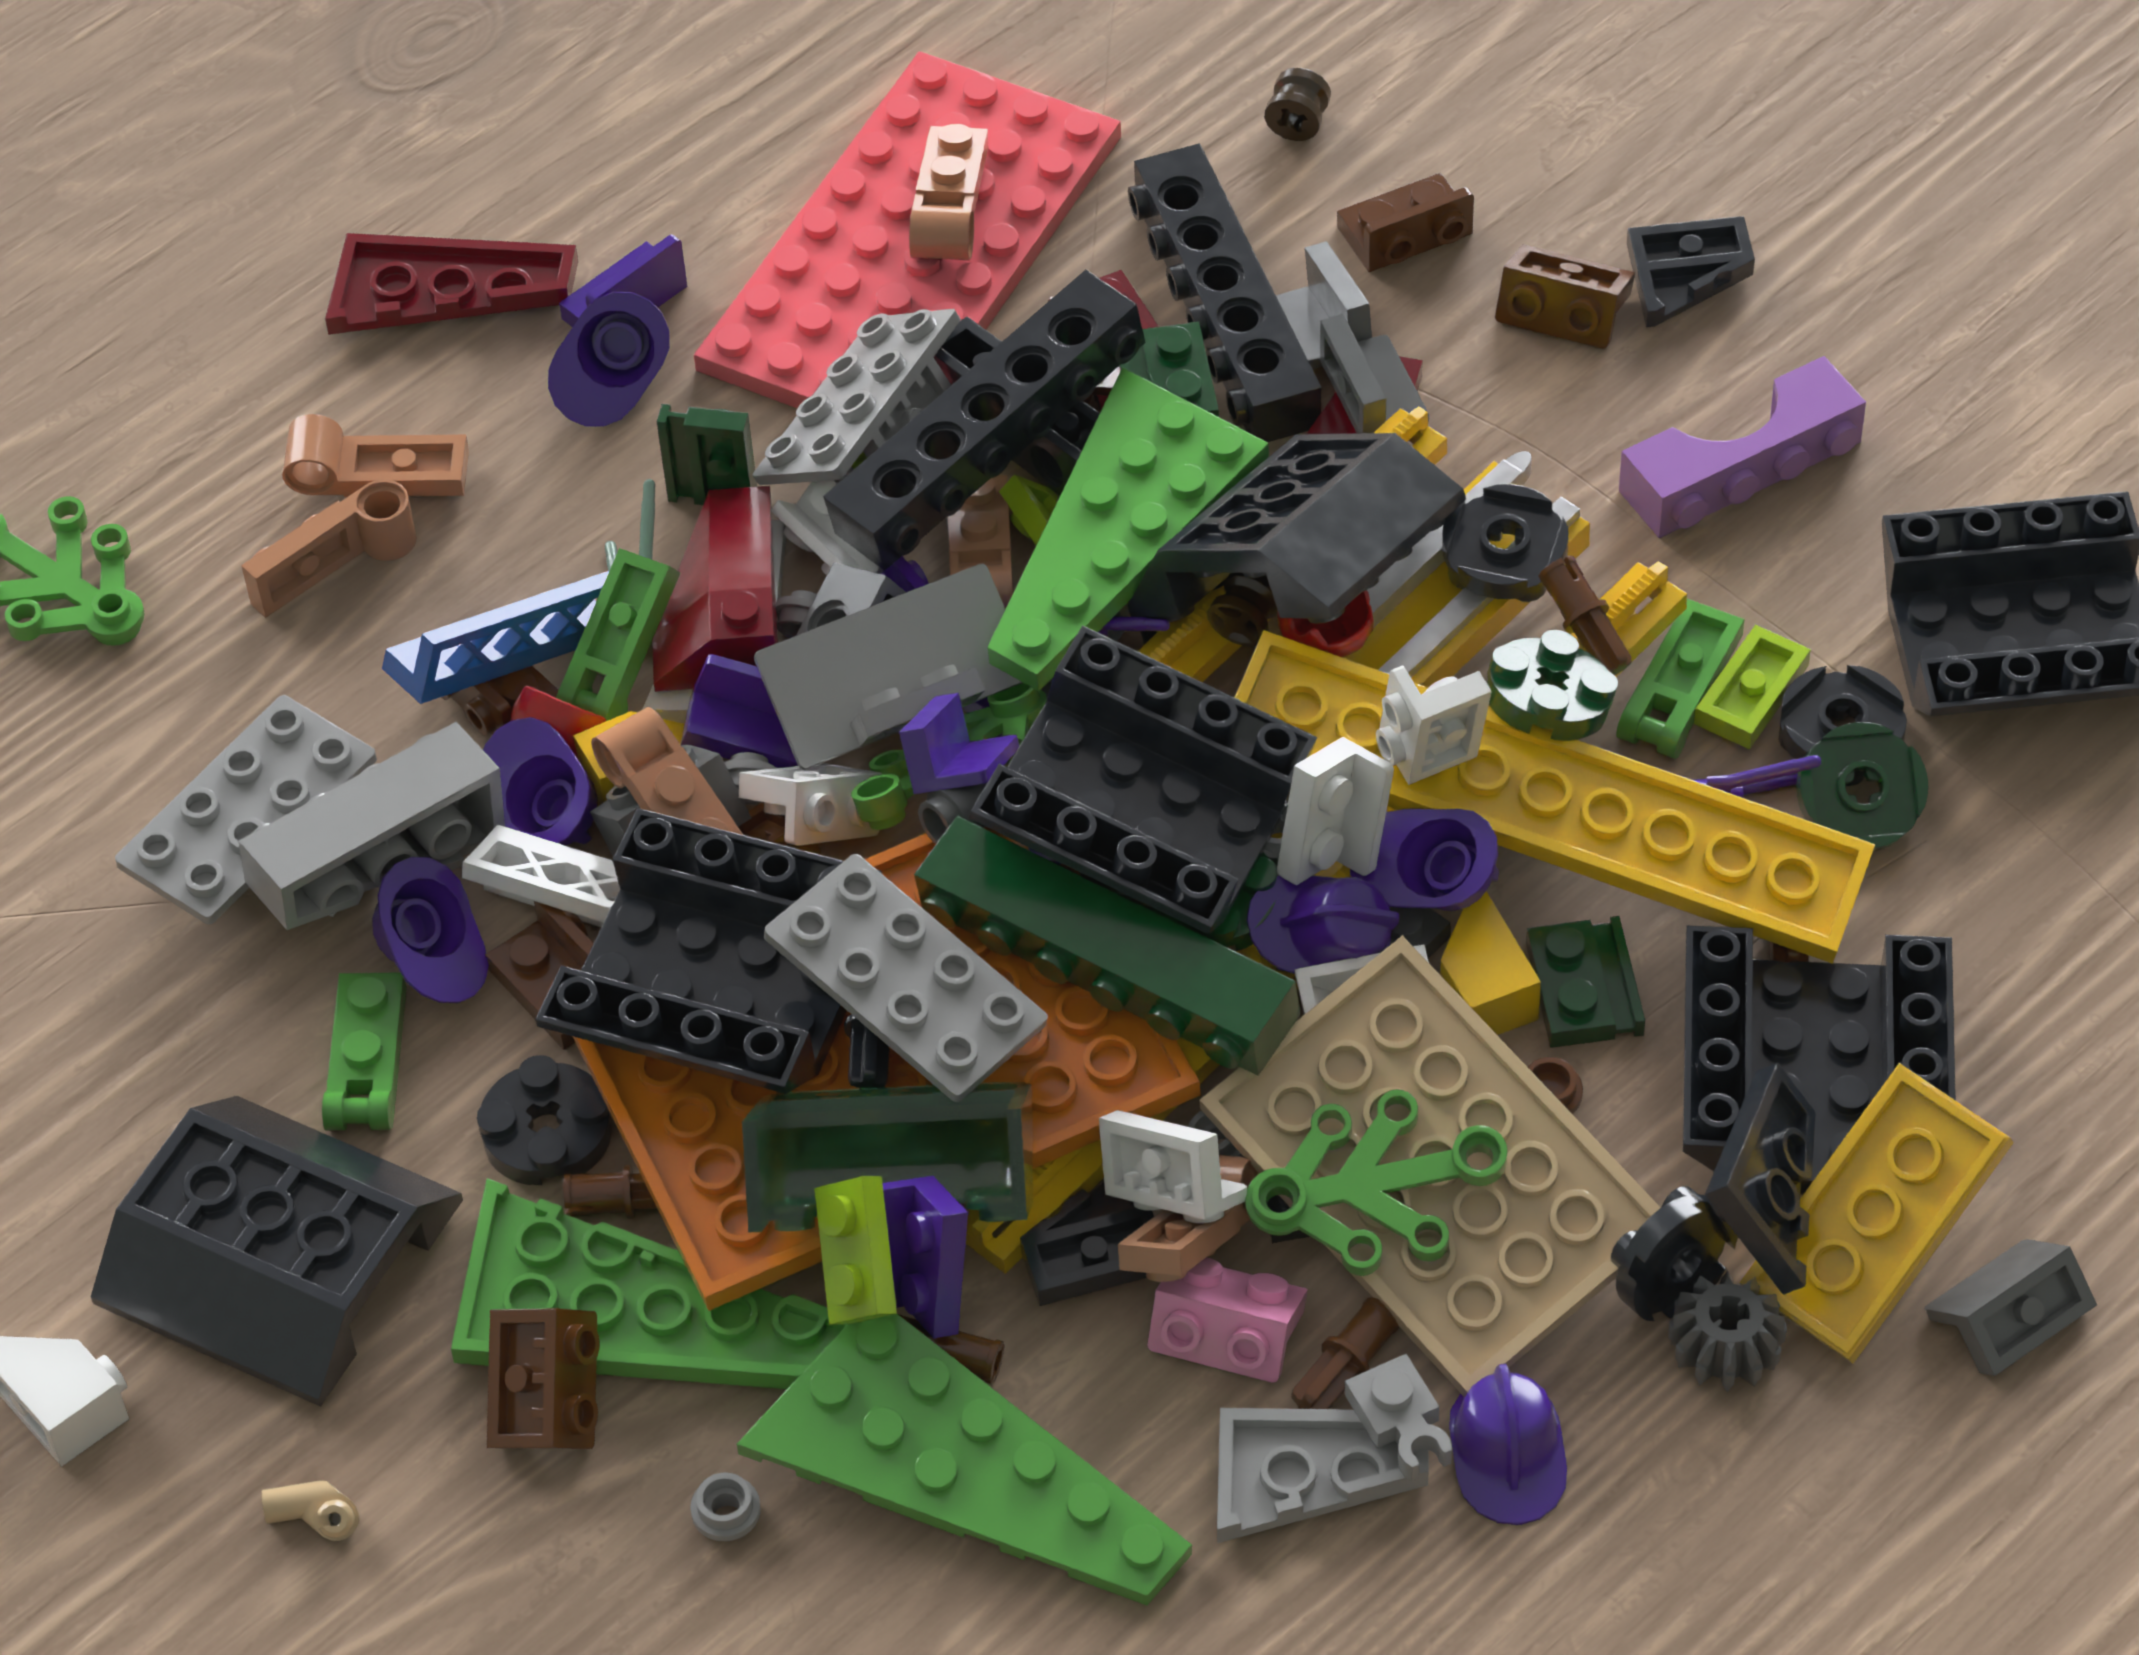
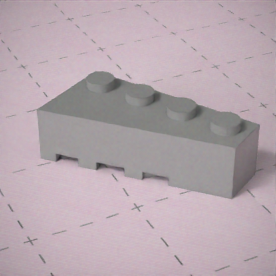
[239,722,505,930]

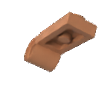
[909,124,988,261]
[282,414,469,497]
[948,475,1013,609]
[241,480,417,618]
[591,707,743,835]
[1118,1154,1259,1282]

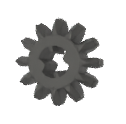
[1668,1270,1787,1392]

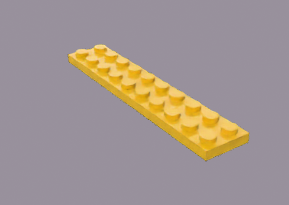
[1234,630,1875,964]

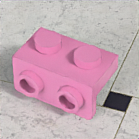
[1147,1257,1308,1382]

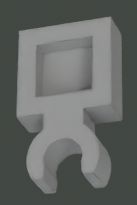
[1345,1354,1452,1481]

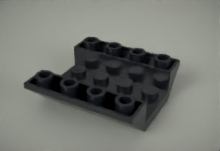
[1128,433,1466,624]
[1882,491,2139,717]
[969,625,1317,934]
[535,808,882,1094]
[1683,925,1956,1195]
[91,1096,463,1407]

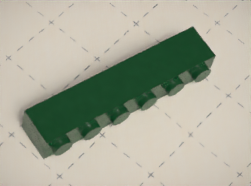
[914,816,1300,1076]

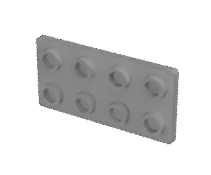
[752,309,961,485]
[754,564,1023,770]
[115,695,377,924]
[764,854,1048,1102]

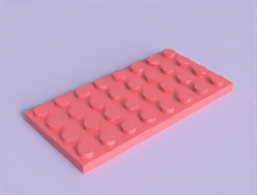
[694,51,1121,408]

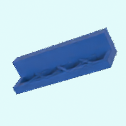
[382,571,609,704]

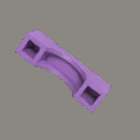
[1619,356,1866,538]

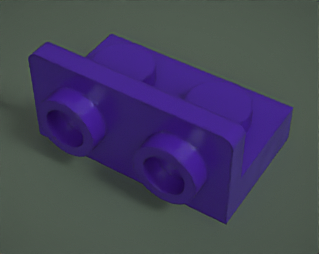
[882,1176,968,1338]

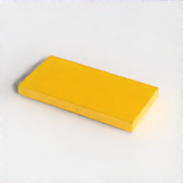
[1739,1063,2014,1364]

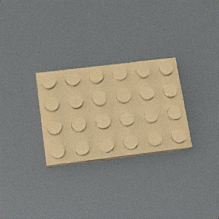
[1199,935,1661,1397]

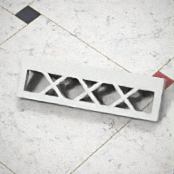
[462,825,620,927]

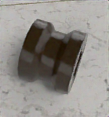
[1264,68,1331,141]
[1207,573,1278,647]

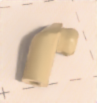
[262,1481,359,1541]

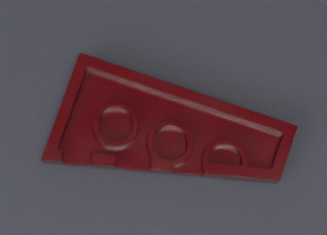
[325,233,578,335]

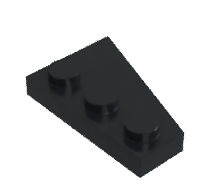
[1705,1062,1816,1295]

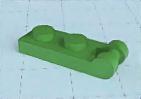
[556,548,681,721]
[1616,599,1745,759]
[322,972,407,1131]

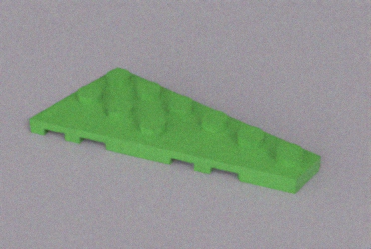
[987,367,1269,691]
[451,1178,847,1389]
[736,1314,1192,1605]

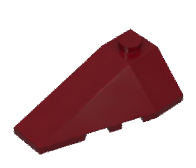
[652,486,778,692]

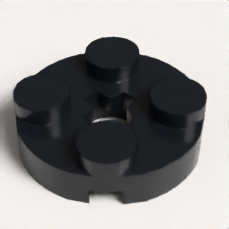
[1442,484,1569,602]
[1778,665,1907,786]
[477,1055,611,1185]
[1611,1186,1738,1321]

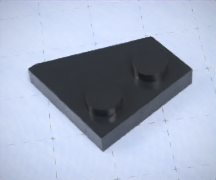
[1627,216,1755,327]
[1020,1182,1154,1306]

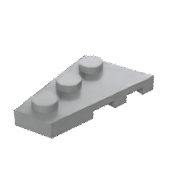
[1217,1408,1429,1543]

